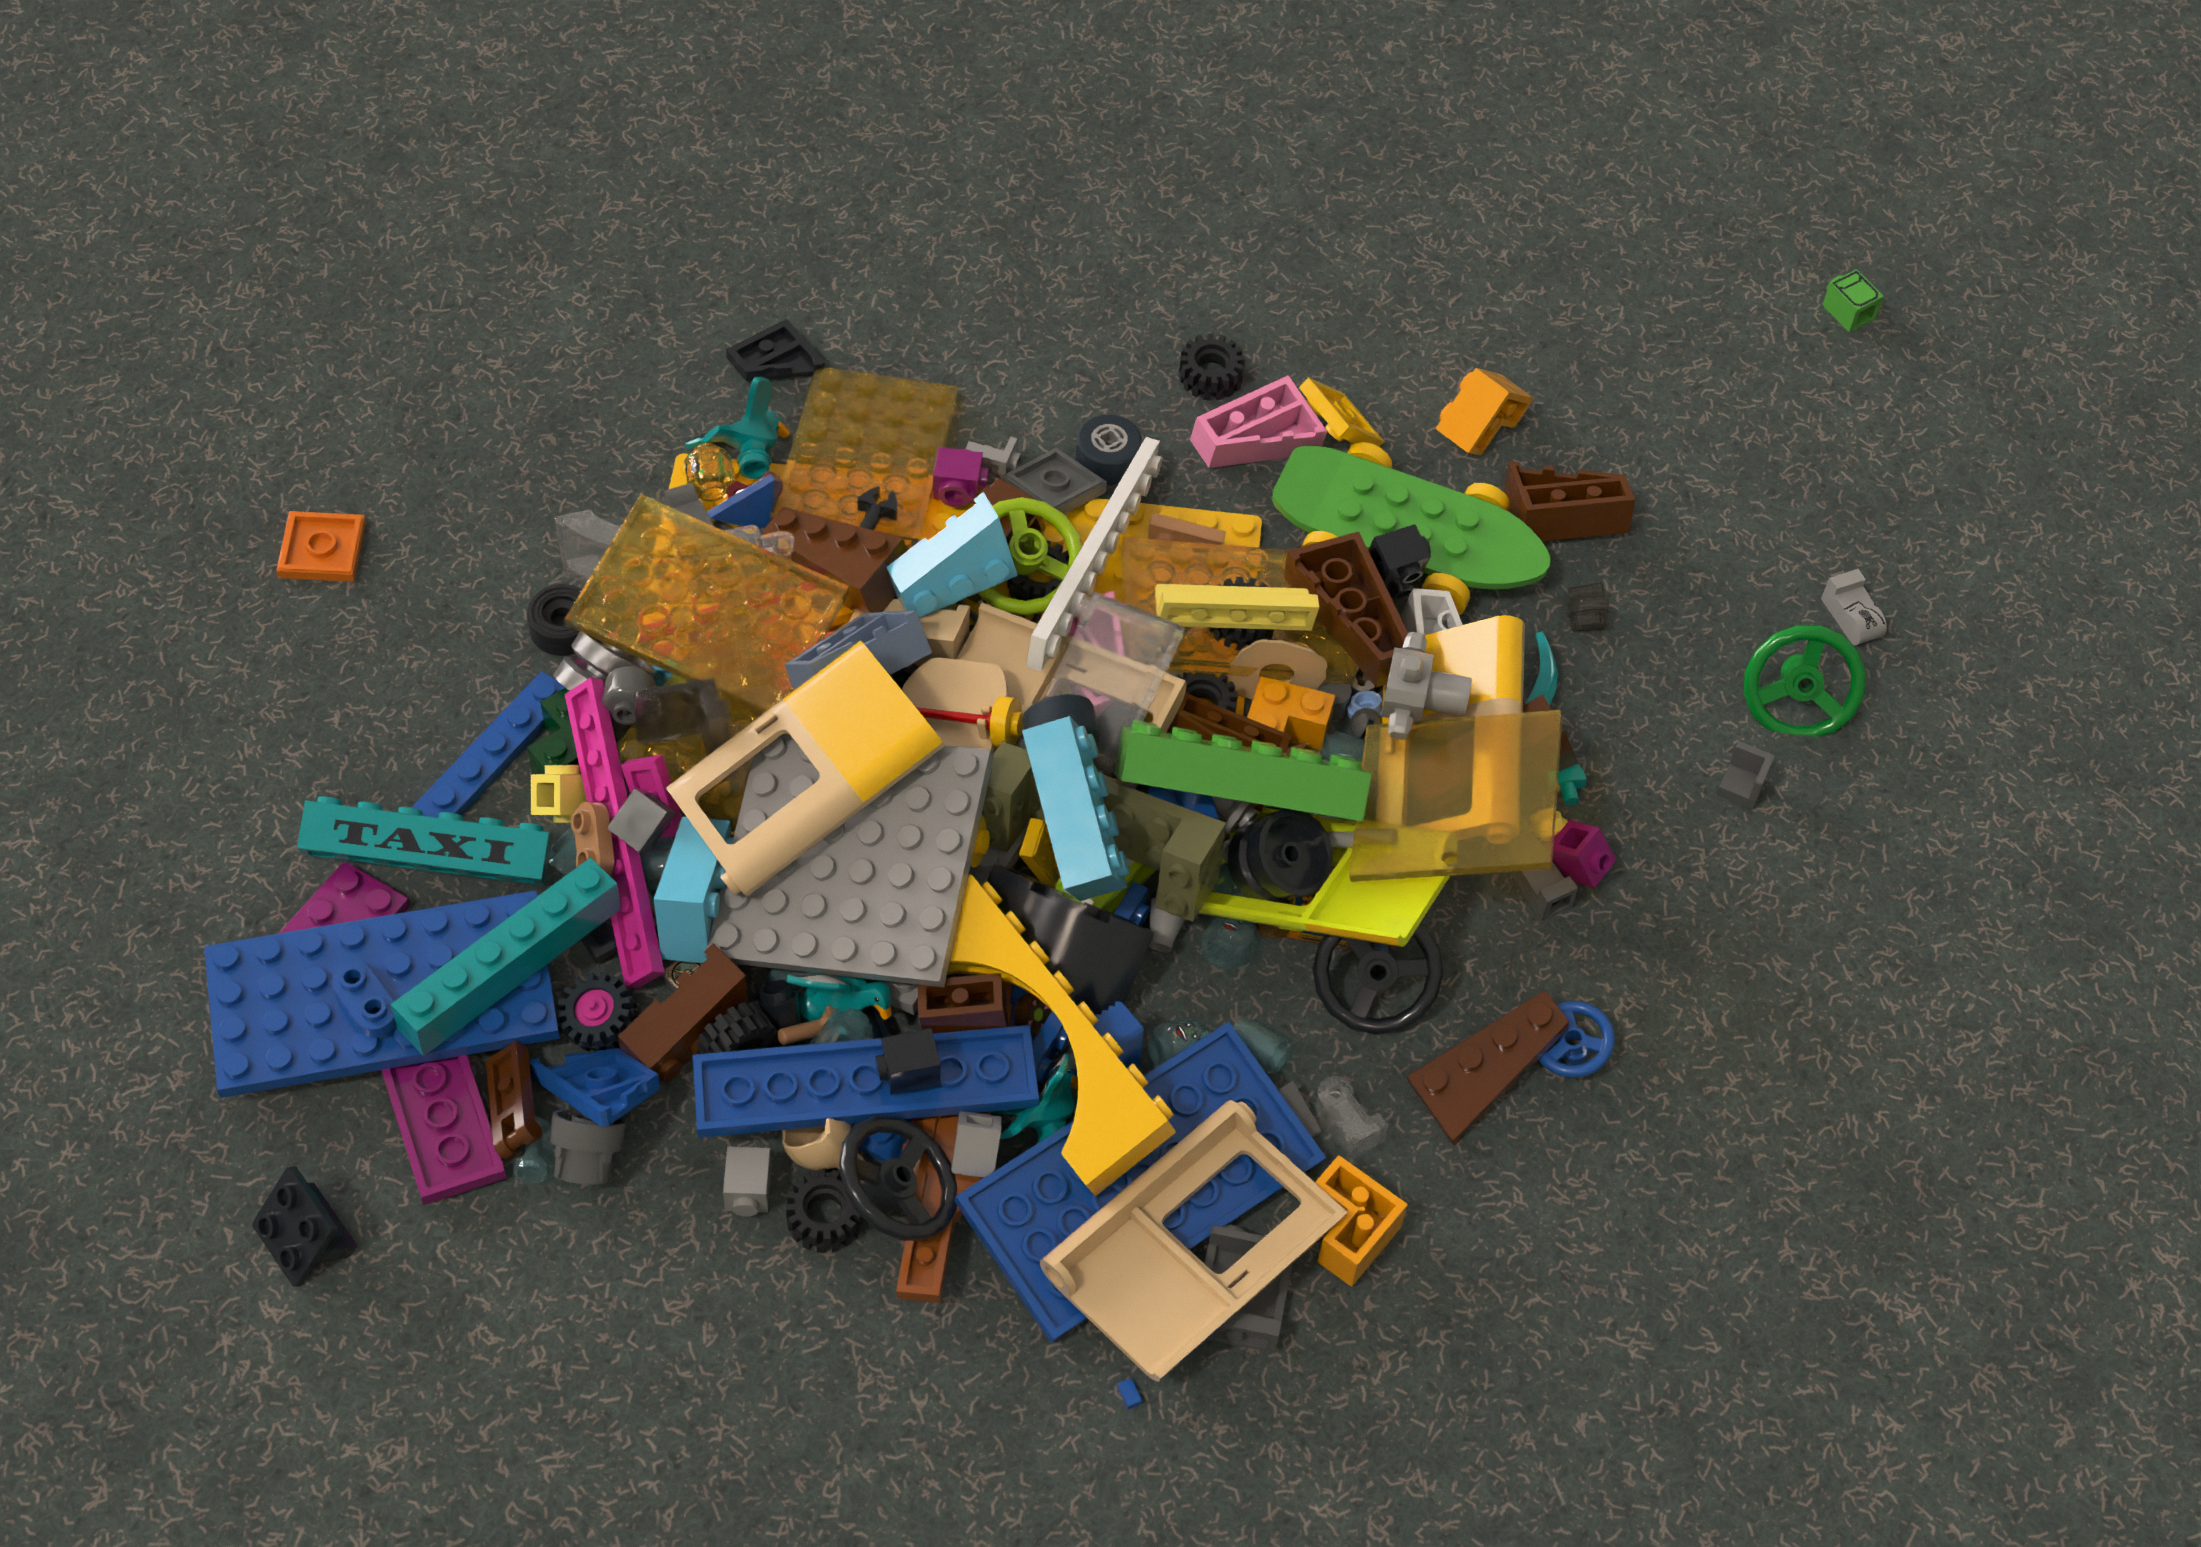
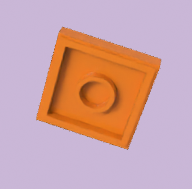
[276,511,366,582]

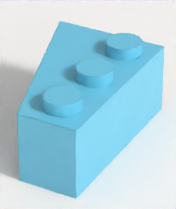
[886,492,1018,618]
[654,817,733,963]

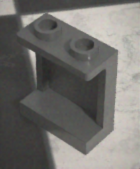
[1205,1225,1293,1353]

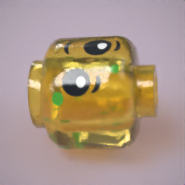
[684,443,735,502]

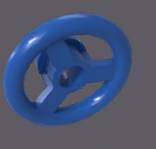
[1538,1001,1615,1078]

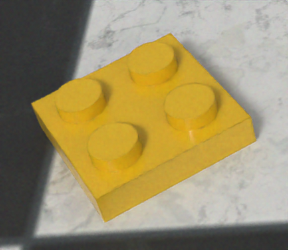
[1299,377,1385,447]

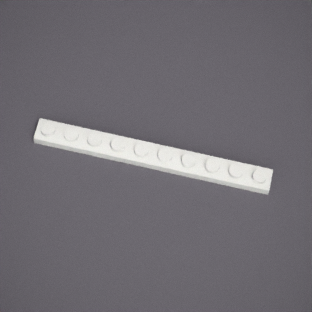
[1026,437,1162,671]

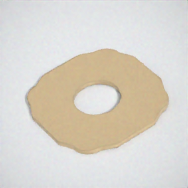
[1227,639,1327,700]

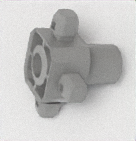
[1381,632,1472,740]

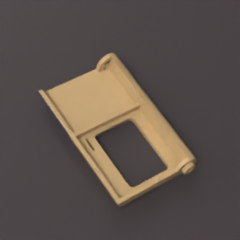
[1040,1100,1348,1381]

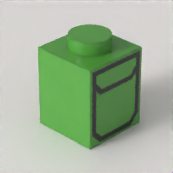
[1823,269,1884,332]

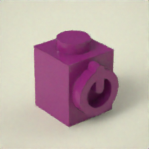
[933,447,989,507]
[1547,820,1617,888]

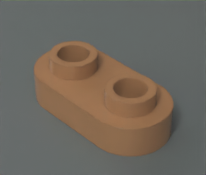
[571,802,614,876]

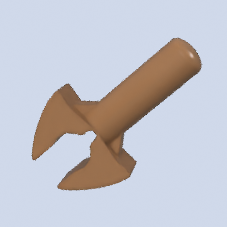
[777,1006,854,1045]

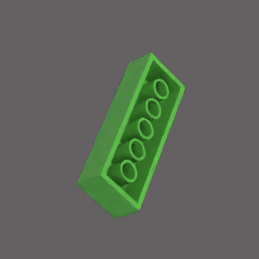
[1113,720,1372,822]

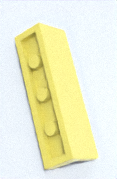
[1155,584,1319,631]

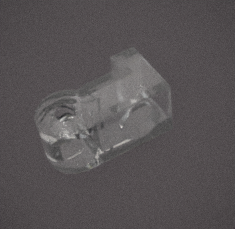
[1315,1076,1388,1161]

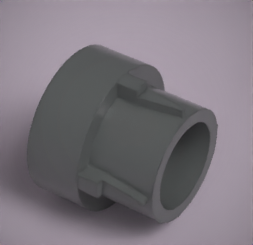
[549,1109,626,1185]

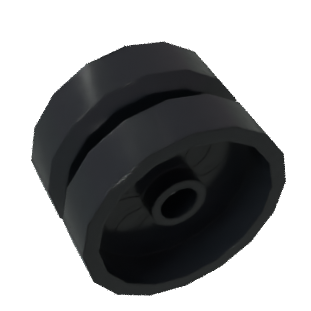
[1228,809,1333,903]

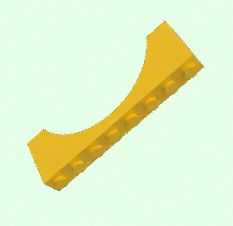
[947,874,1176,1196]

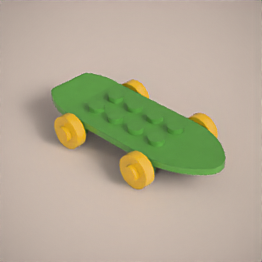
[1272,442,1551,615]

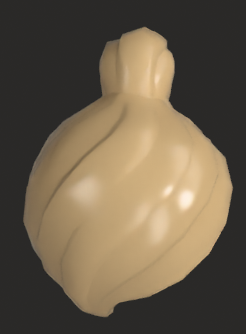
[782,1118,865,1181]

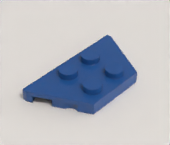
[529,1048,660,1128]

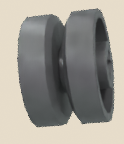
[553,627,656,691]

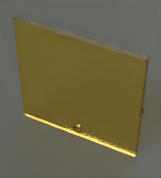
[1349,710,1562,882]

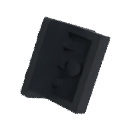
[252,1166,358,1287]

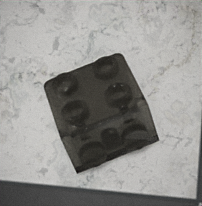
[633,678,730,756]

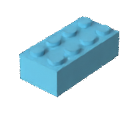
[1022,716,1130,901]

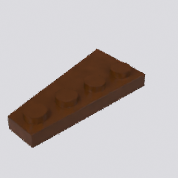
[1407,990,1569,1146]

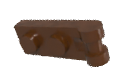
[486,1040,542,1160]

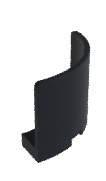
[987,863,1154,1015]

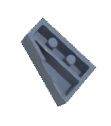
[784,610,932,690]

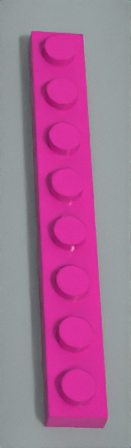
[565,677,665,989]

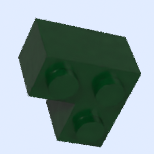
[527,688,618,774]

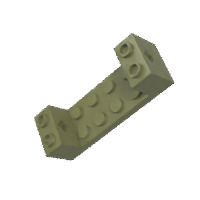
[982,741,1226,922]

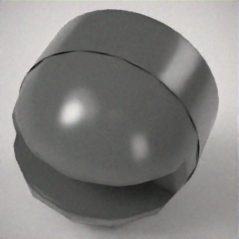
[1350,708,1382,742]

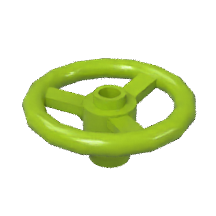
[978,497,1082,616]

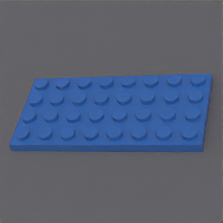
[204,890,560,1098]
[954,1022,1326,1343]

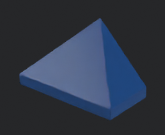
[707,474,783,531]

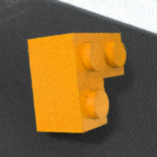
[1435,368,1535,456]
[1247,676,1336,751]
[1315,1155,1408,1287]

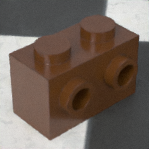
[918,973,1008,1034]

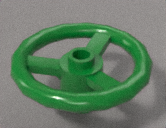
[1743,625,1866,737]

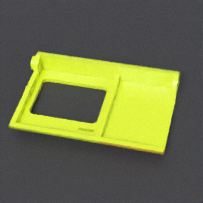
[1199,808,1458,947]

